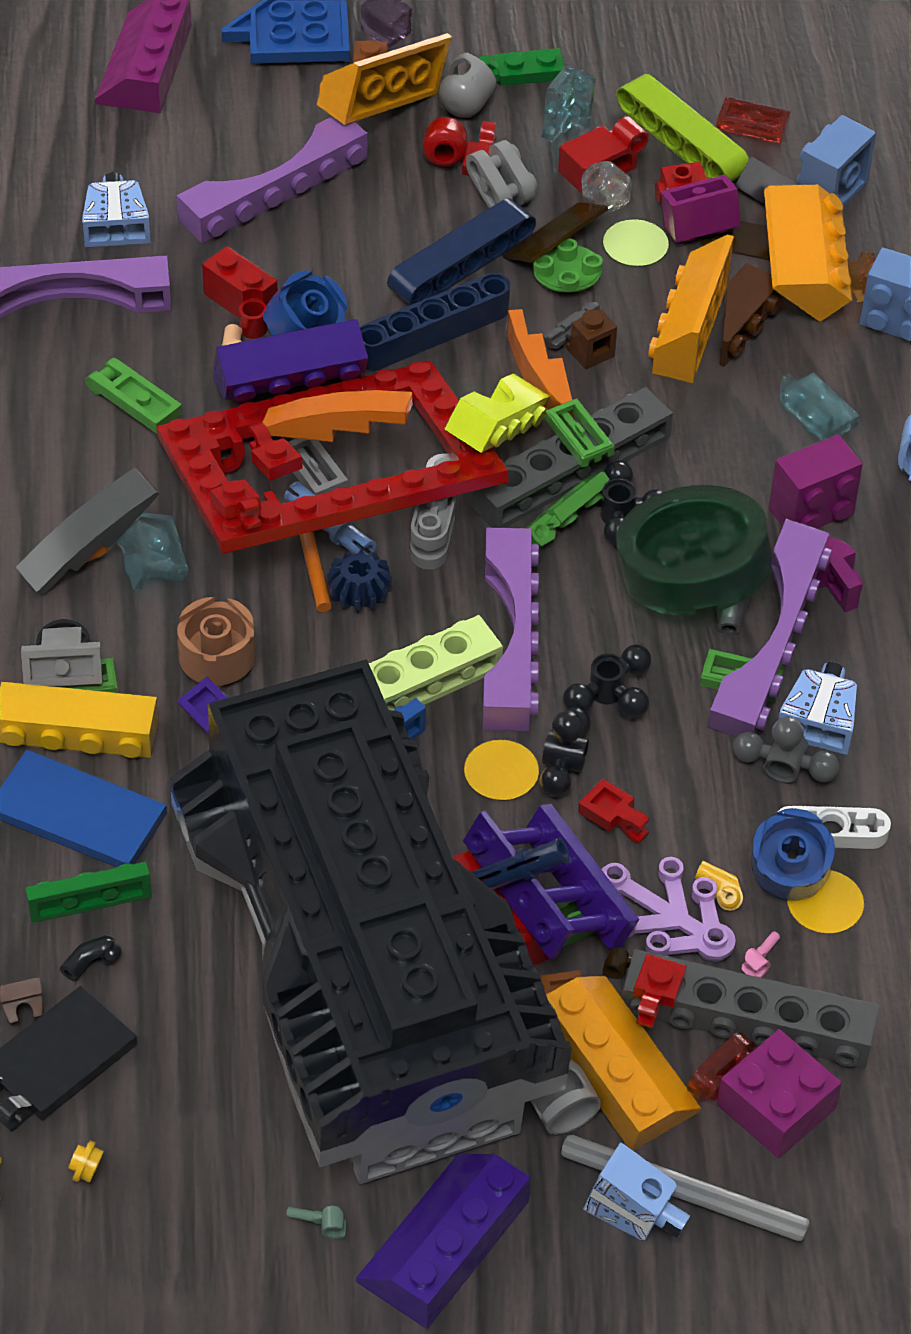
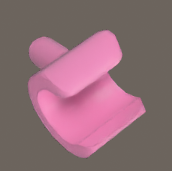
[741,932,780,978]

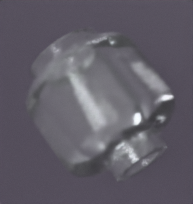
[581,161,632,212]

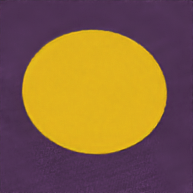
[464,740,539,800]
[787,870,864,933]

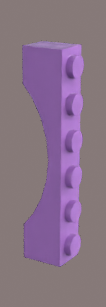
[177,116,367,244]
[0,256,171,319]
[708,519,832,737]
[483,527,539,731]

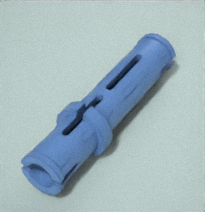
[284,481,376,555]

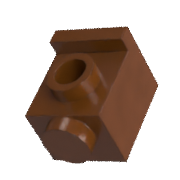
[566,309,617,370]

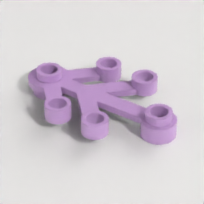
[601,857,736,962]

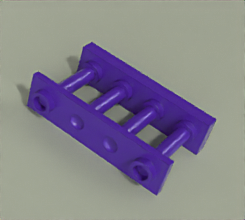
[463,804,639,959]

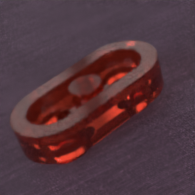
[687,1032,755,1102]

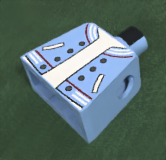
[82,172,151,247]
[779,662,857,755]
[583,1142,690,1240]

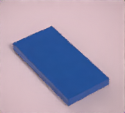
[0,749,167,867]

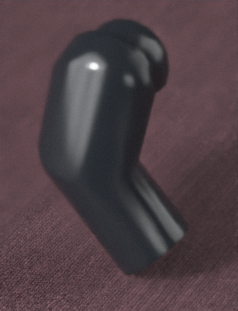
[60,935,122,981]

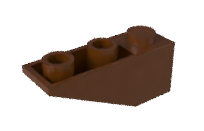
[720,263,783,367]

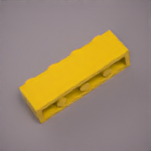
[0,682,159,758]

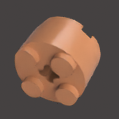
[177,597,255,689]

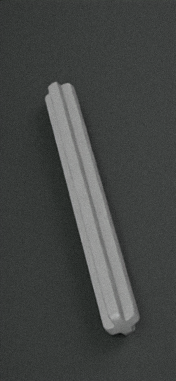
[561,1135,809,1241]

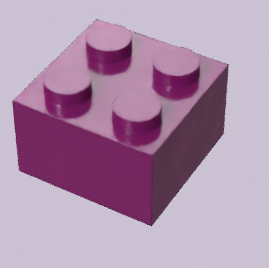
[768,434,863,529]
[717,1029,842,1159]

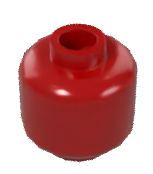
[423,117,468,168]

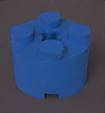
[263,270,347,336]
[751,808,835,900]

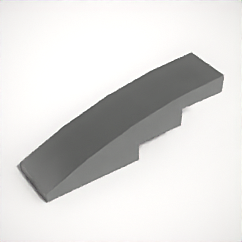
[16,467,160,595]

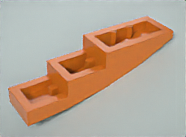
[507,309,574,419]
[263,390,412,442]

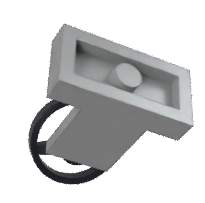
[21,619,102,687]

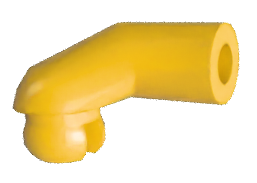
[695,861,743,911]

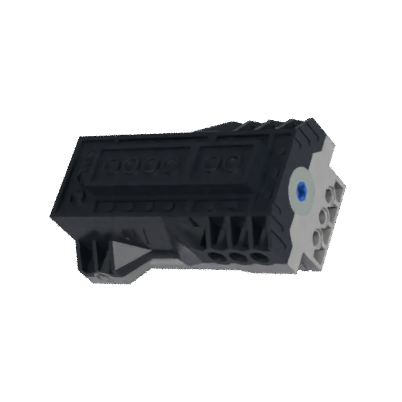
[170,659,572,1185]

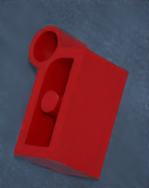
[558,116,649,194]
[202,246,278,339]

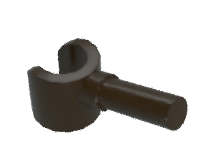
[603,947,632,979]

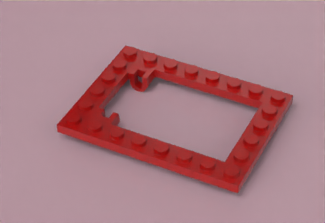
[157,361,509,554]

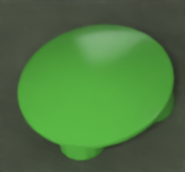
[533,238,603,292]

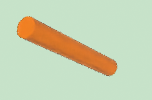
[299,531,332,613]

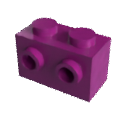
[661,174,741,243]

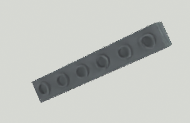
[470,387,673,528]
[622,949,880,1068]

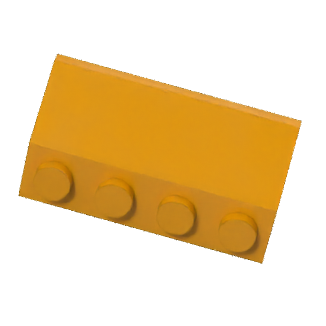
[317,34,452,125]
[764,185,852,322]
[648,235,734,383]
[546,976,702,1151]

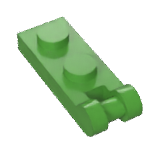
[85,358,182,434]

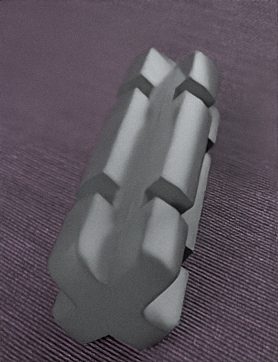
[543,302,601,350]

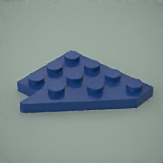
[222,0,350,64]

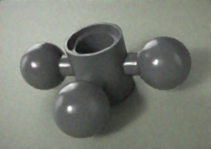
[733,717,840,783]

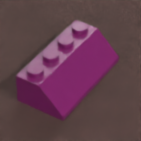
[95,0,192,113]

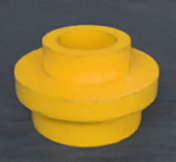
[68,1140,104,1183]

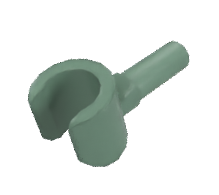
[287,1206,346,1240]

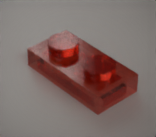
[716,97,790,143]

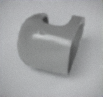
[438,53,497,118]
[530,1059,601,1135]

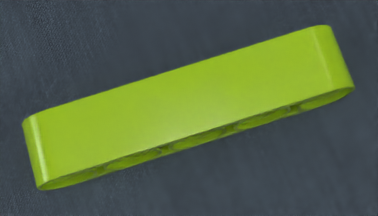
[616,74,749,182]

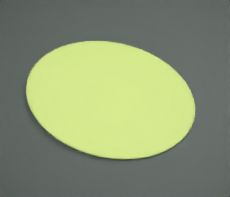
[603,219,669,266]

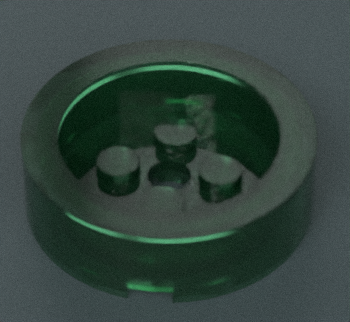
[616,485,772,615]

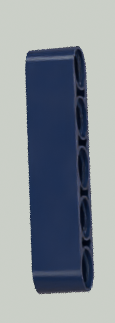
[387,198,536,305]
[360,273,510,371]

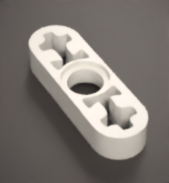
[776,806,891,849]

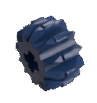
[327,548,392,613]

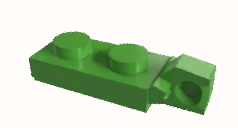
[525,471,609,547]

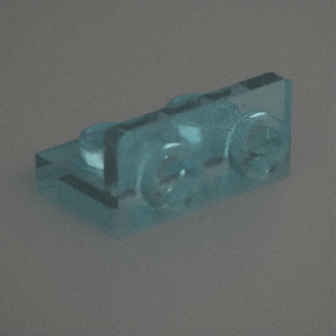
[541,64,596,142]
[779,372,860,441]
[117,512,189,590]

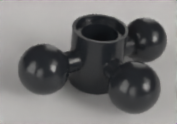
[601,461,670,546]
[563,644,651,718]
[540,707,591,797]

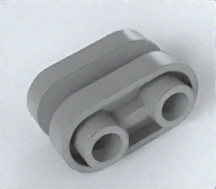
[466,140,538,208]
[410,496,456,570]

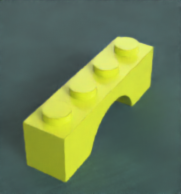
[445,373,549,453]

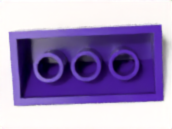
[213,319,368,401]
[356,1153,531,1329]

